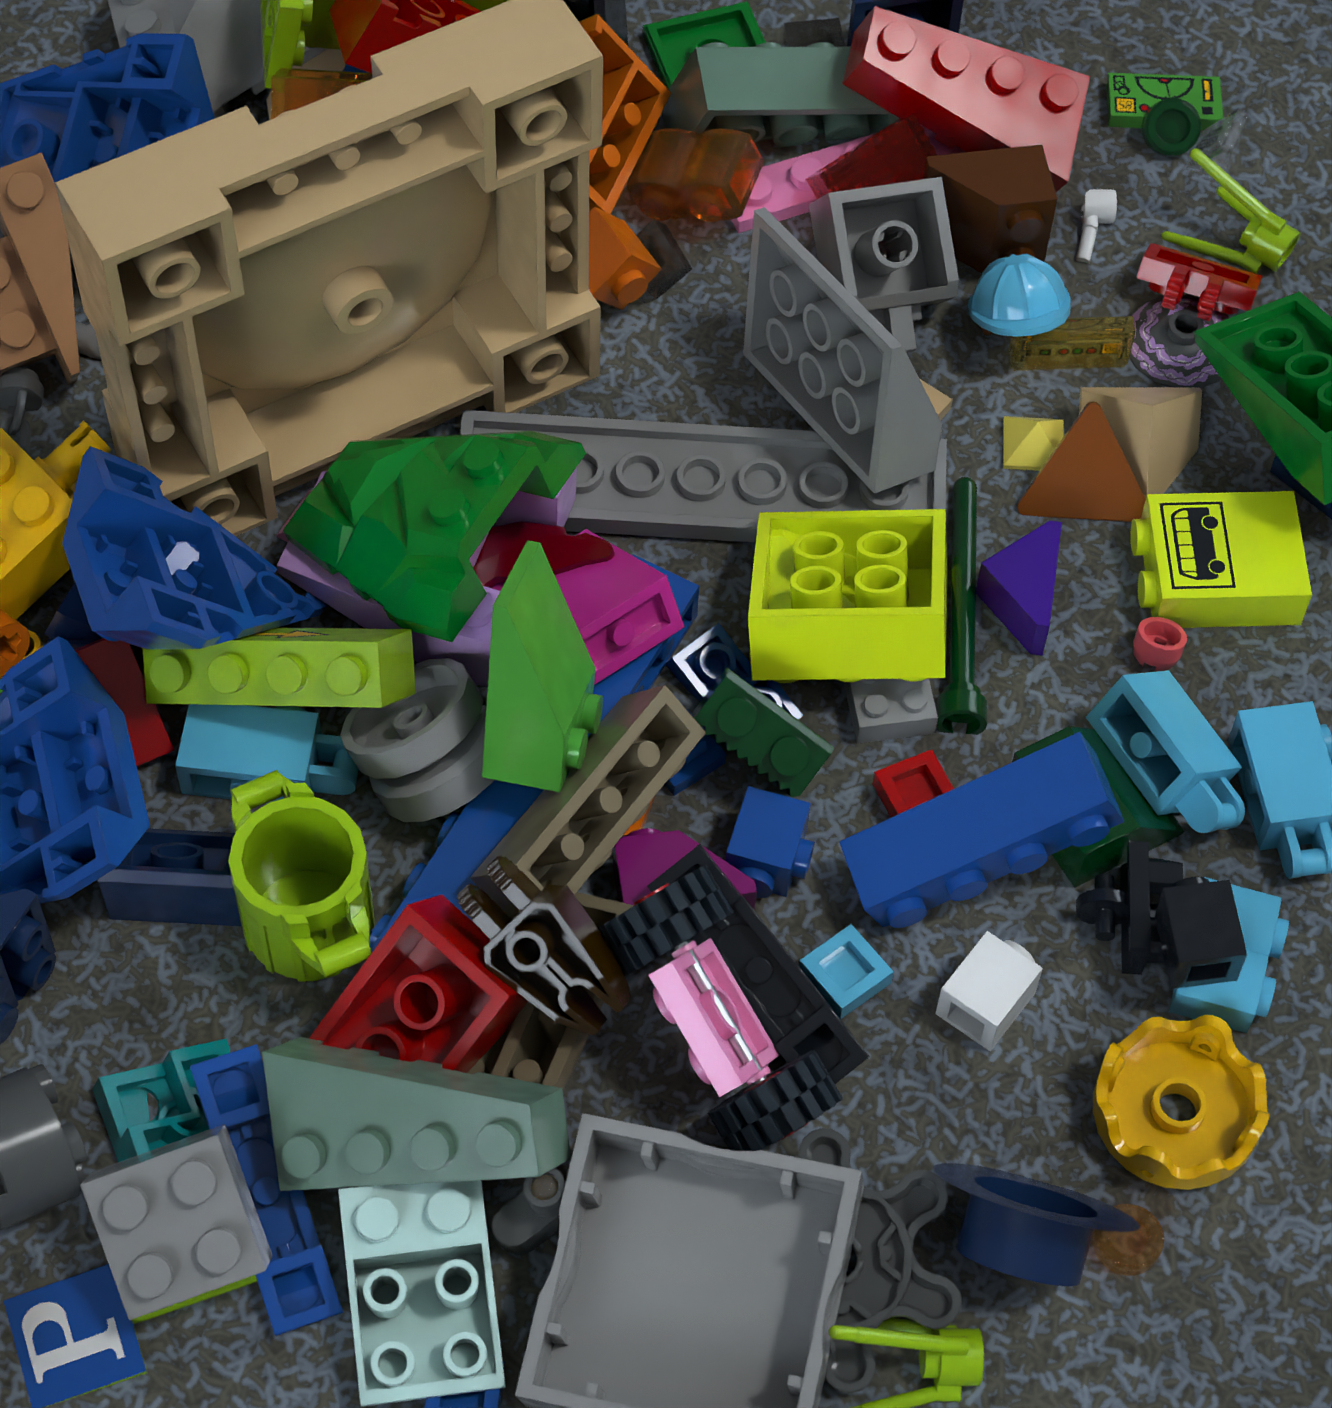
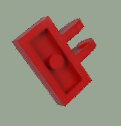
[1137,243,1263,321]

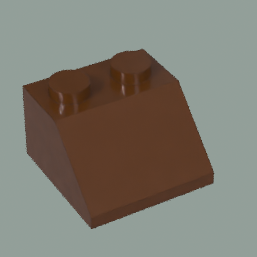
[923,144,1058,273]

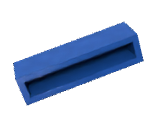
[839,732,1125,928]

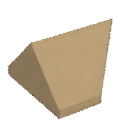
[1079,387,1202,498]

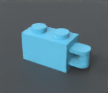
[1086,670,1245,833]
[1228,701,1332,879]
[175,704,359,804]

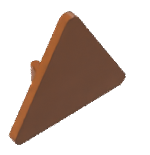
[1017,402,1146,522]

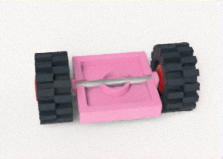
[599,865,843,1151]

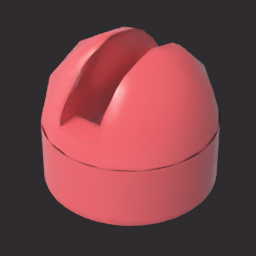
[1133,617,1187,672]

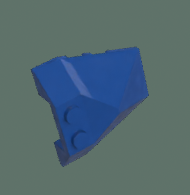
[0,33,215,249]
[0,636,150,904]

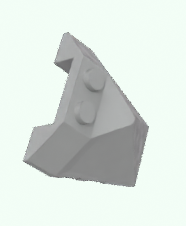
[108,0,326,118]

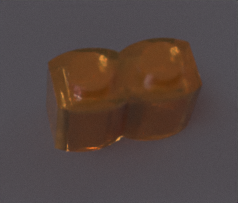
[626,128,764,222]

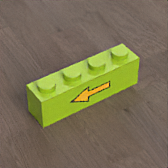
[142,628,416,708]

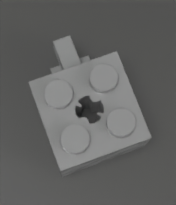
[808,177,959,353]

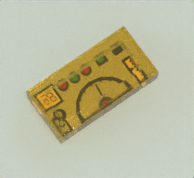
[1008,316,1136,371]

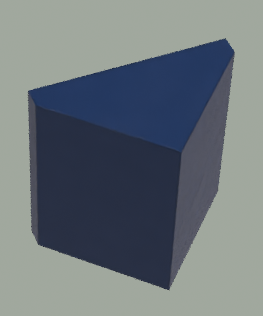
[98,828,242,926]

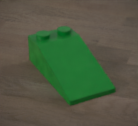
[1194,291,1332,505]

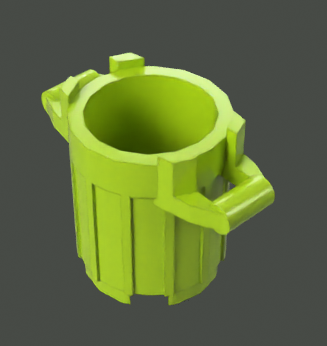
[228,770,375,982]

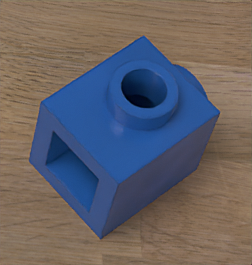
[726,786,815,898]

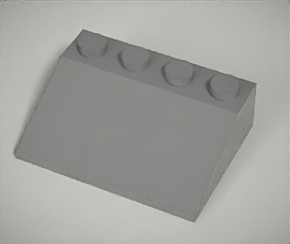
[743,207,942,494]

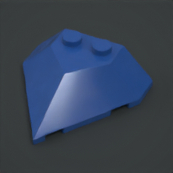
[62,446,328,649]

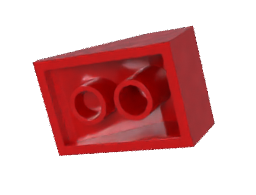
[309,894,528,1073]

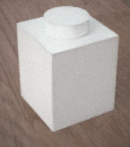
[935,931,1043,1051]

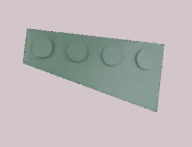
[662,42,912,161]
[262,1037,571,1191]

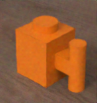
[589,206,662,310]

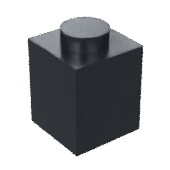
[1155,877,1247,989]

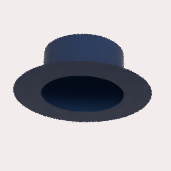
[933,1163,1140,1286]

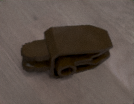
[456,855,631,1036]

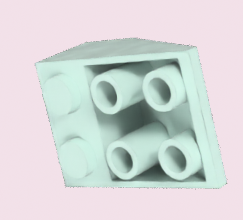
[338,1180,505,1407]

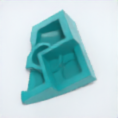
[92,1038,230,1162]

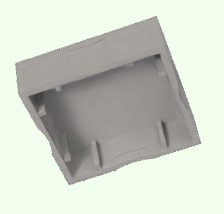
[515,1113,864,1408]

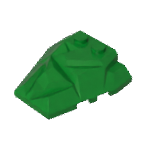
[283,431,586,642]

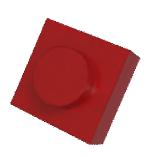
[872,749,954,817]

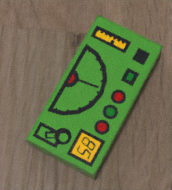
[1106,73,1224,131]

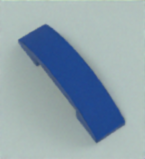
[190,1044,343,1336]

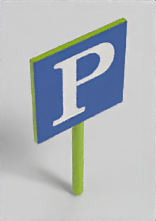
[3,1264,257,1408]

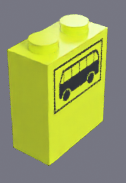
[1130,491,1312,628]

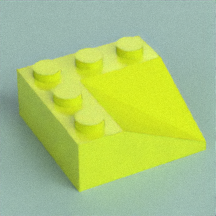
[748,509,947,683]

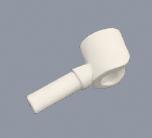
[1075,189,1117,264]

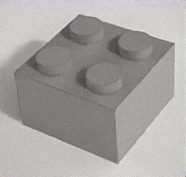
[80,1124,273,1320]

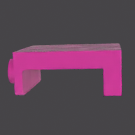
[491,529,685,685]

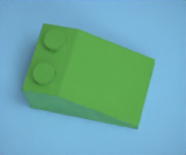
[482,540,603,792]

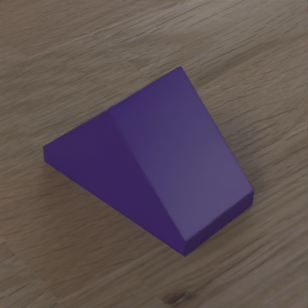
[976,520,1062,656]

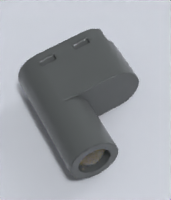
[492,1168,566,1255]

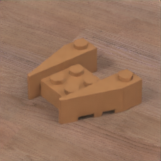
[0,152,80,385]

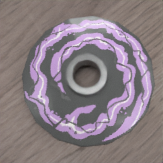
[1123,295,1228,388]

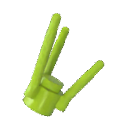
[1161,148,1301,274]
[828,1317,984,1408]

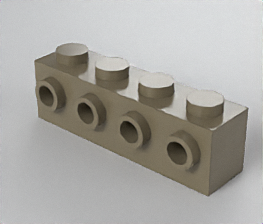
[470,685,706,918]

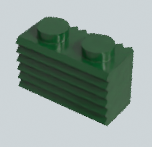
[692,667,834,797]

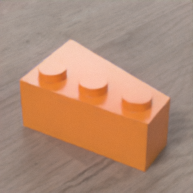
[579,14,671,214]

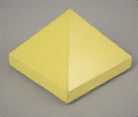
[1003,416,1064,471]

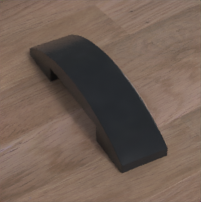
[647,844,870,1084]

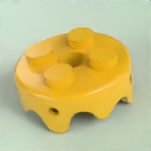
[1093,1015,1270,1190]

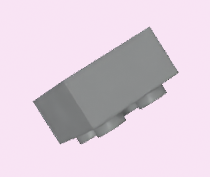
[843,678,938,744]

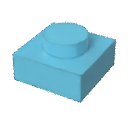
[799,924,894,1019]

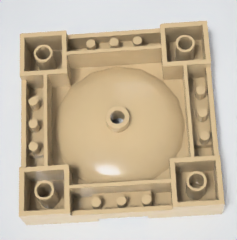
[55,0,603,536]

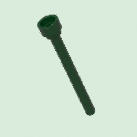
[936,477,987,735]

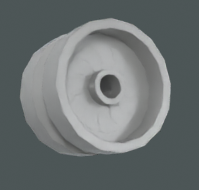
[340,658,494,822]

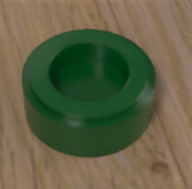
[1141,98,1201,156]

